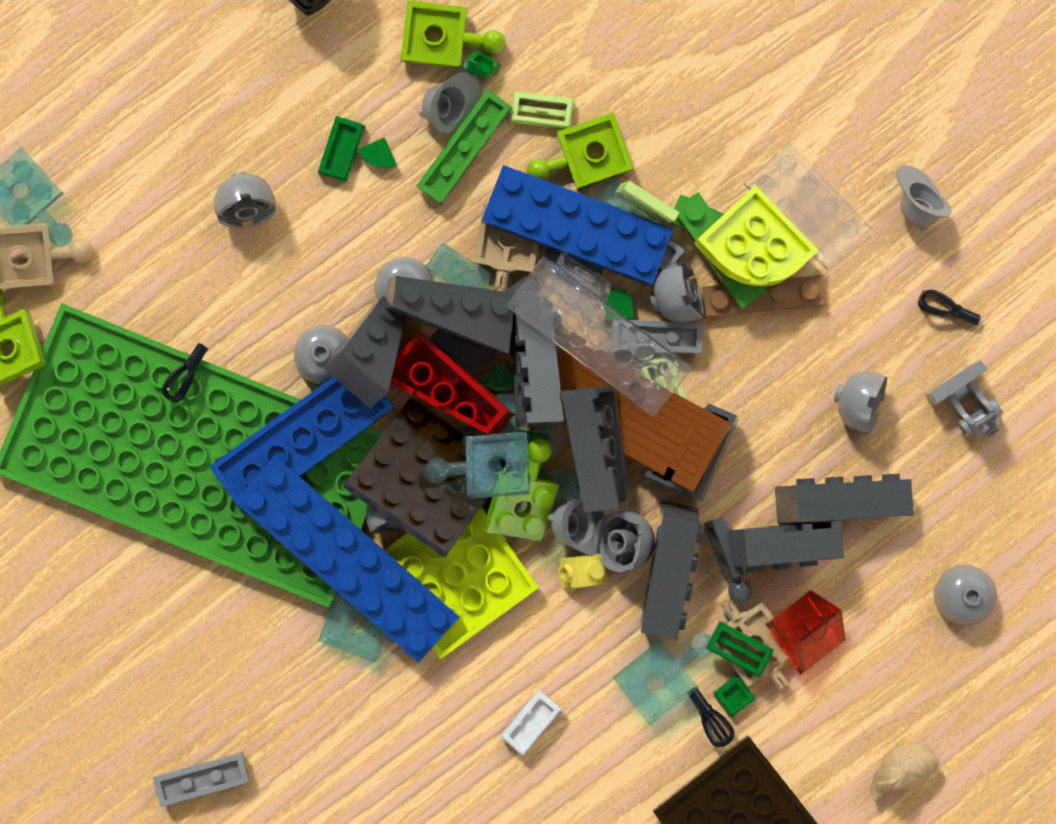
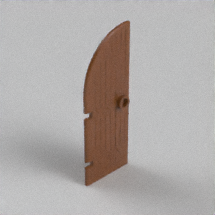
[555,329,731,494]

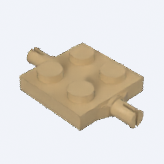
[474,204,538,290]
[716,598,797,690]

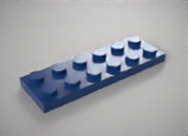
[481,165,673,287]
[209,377,394,516]

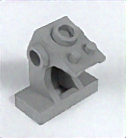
[925,360,1003,442]

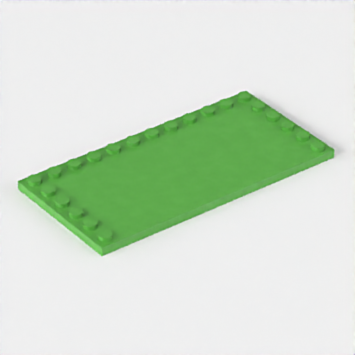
[0,303,383,608]

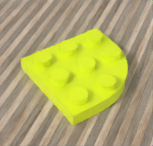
[693,185,819,286]

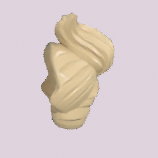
[871,743,939,801]

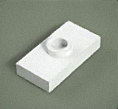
[500,689,562,756]

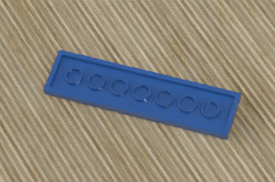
[234,455,459,663]

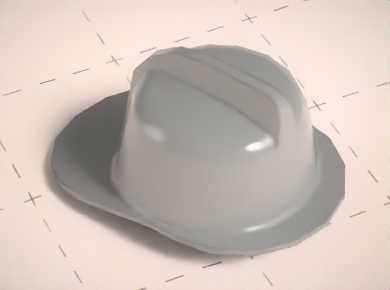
[419,72,482,133]
[896,165,952,231]
[547,498,606,556]

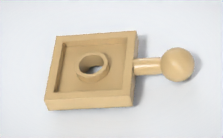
[0,223,93,289]

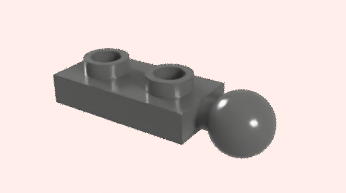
[703,517,752,603]

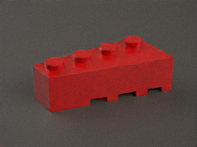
[390,331,515,437]

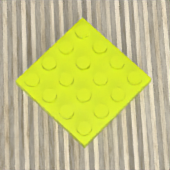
[385,507,539,659]

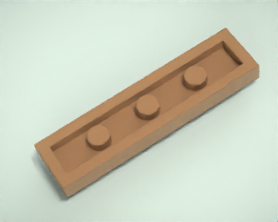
[702,275,826,318]

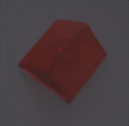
[765,590,846,674]

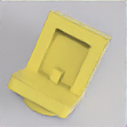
[558,554,609,588]

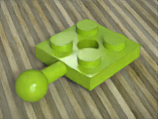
[400,0,506,69]
[526,112,634,190]
[0,289,46,387]
[483,438,559,541]

